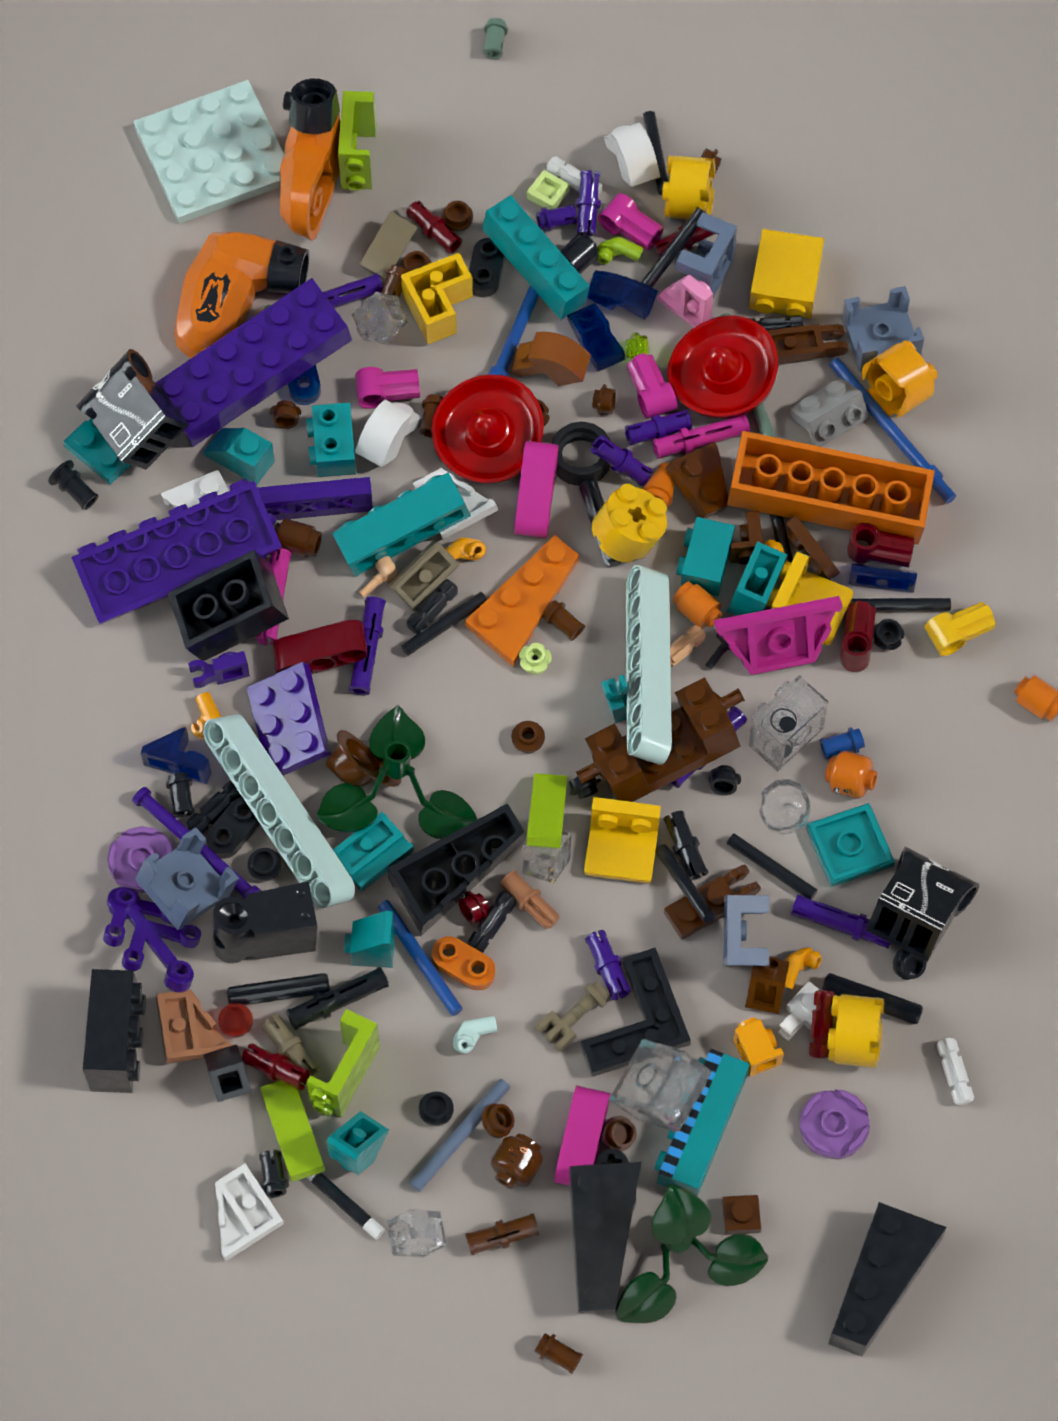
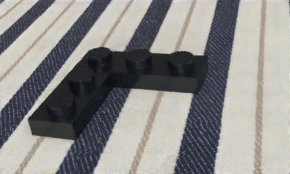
[580,948,691,1077]

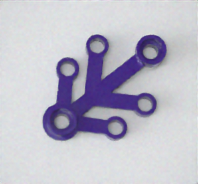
[103,887,201,992]

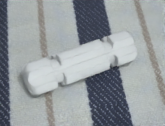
[546,156,602,196]
[936,1038,974,1106]

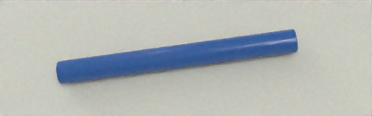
[377,900,463,1016]

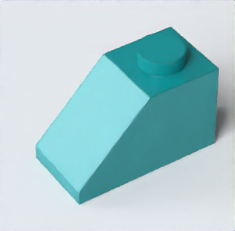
[203,428,275,485]
[726,541,787,616]
[344,911,395,968]
[327,1111,389,1175]

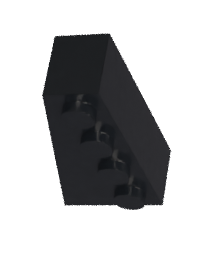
[388,803,525,936]
[569,1162,642,1313]
[828,1202,947,1357]

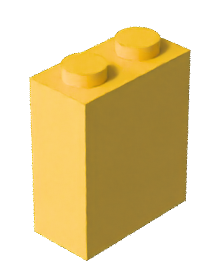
[749,229,825,319]

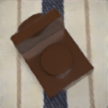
[729,511,763,565]
[745,956,789,1014]

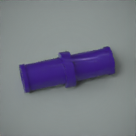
[576,170,601,237]
[625,409,692,446]
[591,435,653,486]
[585,930,631,1000]

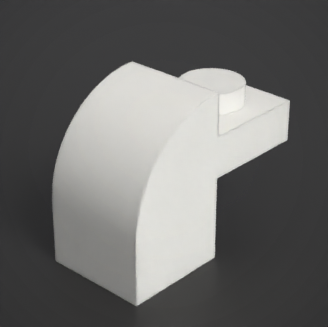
[604,123,660,187]
[355,400,422,467]

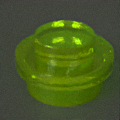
[625,332,649,360]

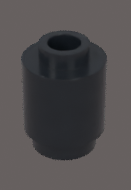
[560,235,598,274]

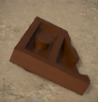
[665,442,728,519]

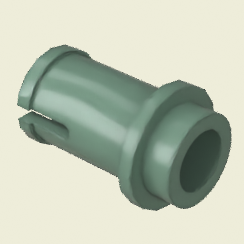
[483,18,508,59]

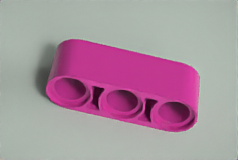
[514,441,559,538]
[554,1085,611,1186]

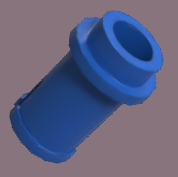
[820,727,865,760]

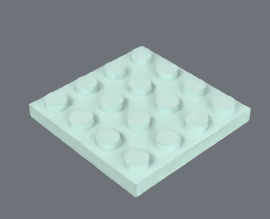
[134,80,284,224]

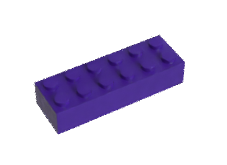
[155,278,352,447]

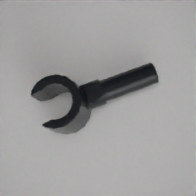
[705,633,731,670]

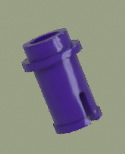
[536,204,578,232]

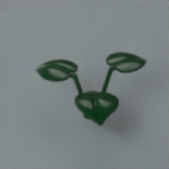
[316,705,477,839]
[616,1184,769,1323]

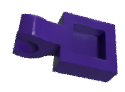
[188,651,250,688]

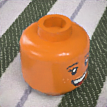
[825,751,878,799]

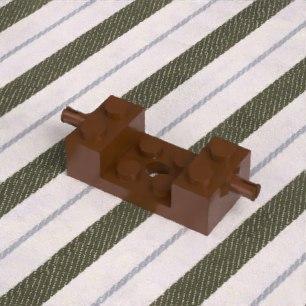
[576,677,745,802]

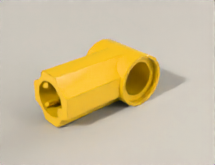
[924,601,996,656]

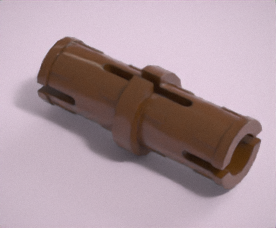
[465,1213,540,1255]

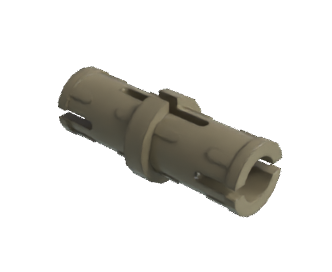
[261,1014,320,1076]

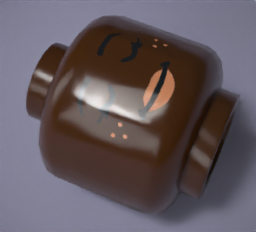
[491,1133,543,1189]

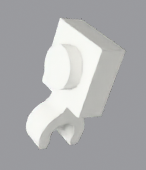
[778,981,832,1042]

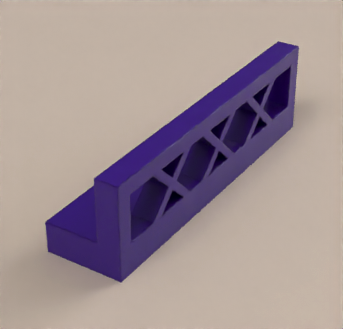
[258,477,373,520]

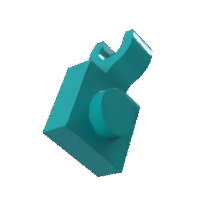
[601,675,630,723]

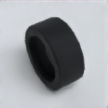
[552,421,610,486]

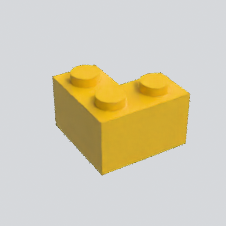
[401,253,473,344]

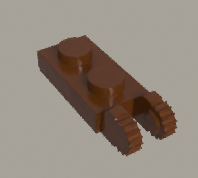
[767,324,849,363]
[663,864,762,940]

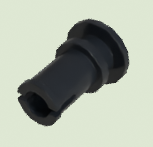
[48,460,99,510]

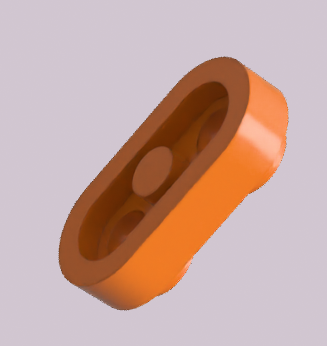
[432,936,495,990]

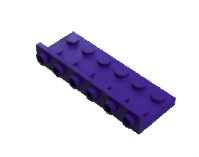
[71,479,283,625]

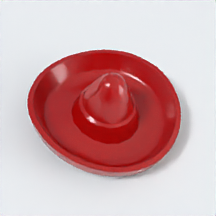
[667,315,778,419]
[431,374,544,483]

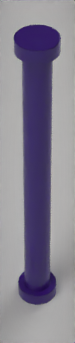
[132,787,261,898]

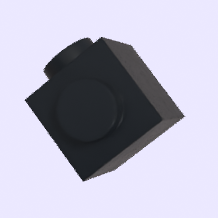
[203,1044,251,1102]

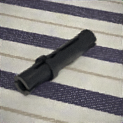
[286,967,389,1030]

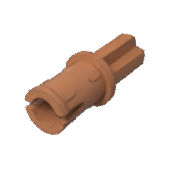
[500,870,560,929]

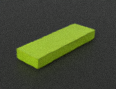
[527,773,568,848]
[260,1080,325,1182]

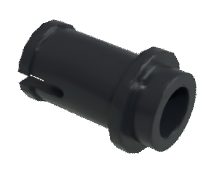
[166,772,194,817]
[259,1150,289,1198]

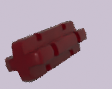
[809,990,835,1059]

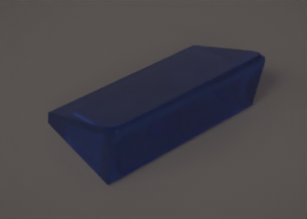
[848,563,917,593]

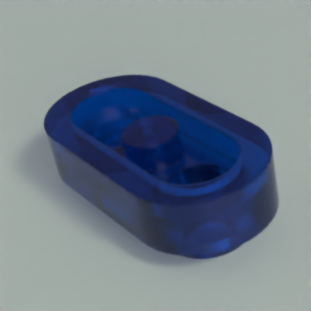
[287,365,321,405]

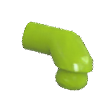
[596,237,643,265]

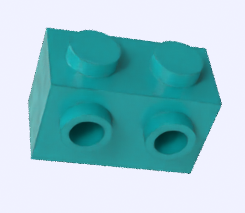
[306,402,356,477]

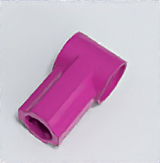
[597,193,664,251]
[627,353,677,419]
[355,367,420,409]

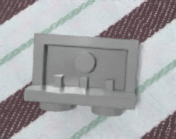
[789,378,869,446]

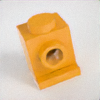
[733,1017,784,1077]

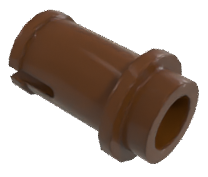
[378,265,409,307]
[419,394,444,438]
[543,600,585,641]
[535,1333,583,1374]

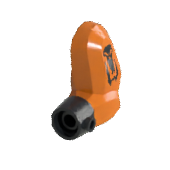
[279,78,340,241]
[173,231,310,358]

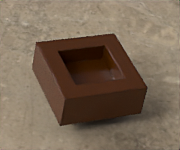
[722,1195,761,1235]

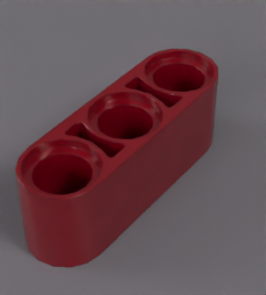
[272,620,368,674]

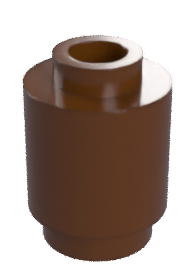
[274,518,322,558]

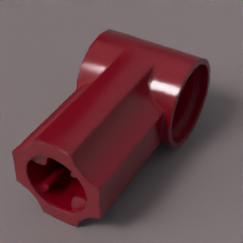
[846,523,915,568]
[840,601,876,672]

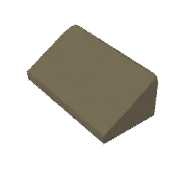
[388,539,460,610]

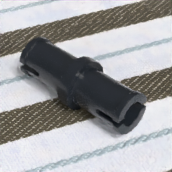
[663,810,709,881]

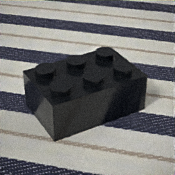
[168,550,289,661]
[83,969,146,1093]

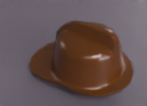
[326,730,402,787]

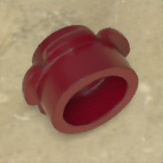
[458,891,489,924]

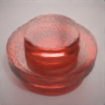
[218,1003,253,1038]

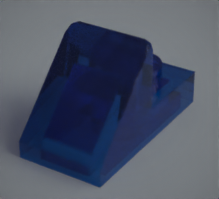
[141,727,211,784]

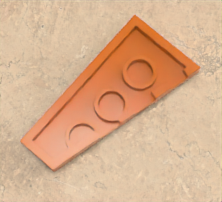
[465,535,579,667]

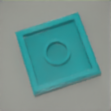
[806,803,895,887]

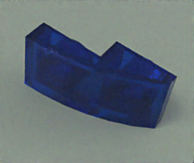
[587,270,658,320]
[567,303,626,372]

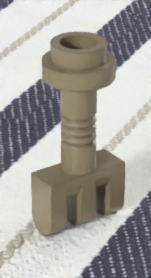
[535,981,610,1053]

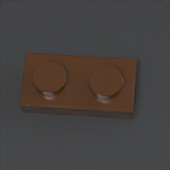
[786,516,841,580]

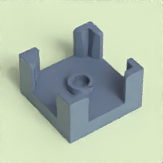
[676,212,737,299]
[841,286,924,372]
[135,828,239,930]
[723,895,769,966]

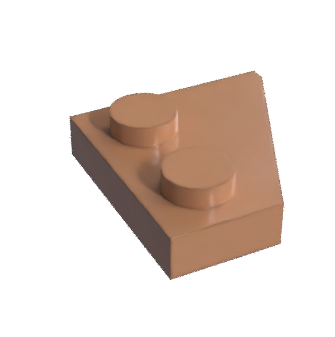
[156,990,233,1063]

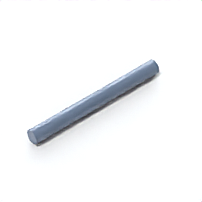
[409,1079,511,1192]

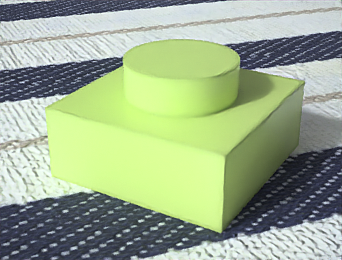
[527,170,570,210]

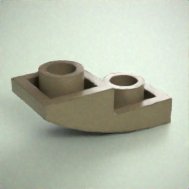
[360,211,418,280]

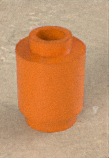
[672,581,722,629]
[1014,675,1058,722]

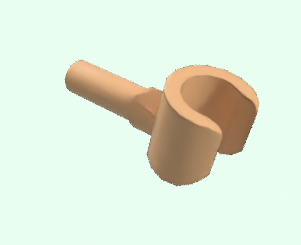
[359,556,397,598]

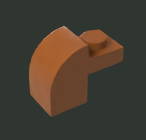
[512,331,591,386]

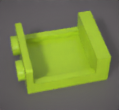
[338,91,377,191]
[307,1009,380,1118]

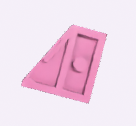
[656,275,713,327]

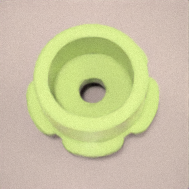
[519,643,552,675]

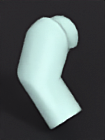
[453,1015,498,1054]

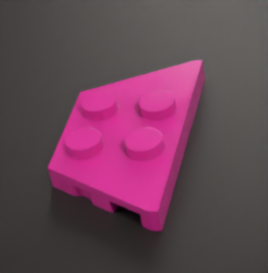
[714,596,842,675]

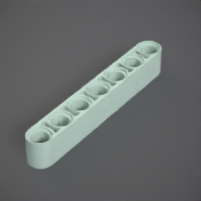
[626,565,672,765]
[203,714,355,908]

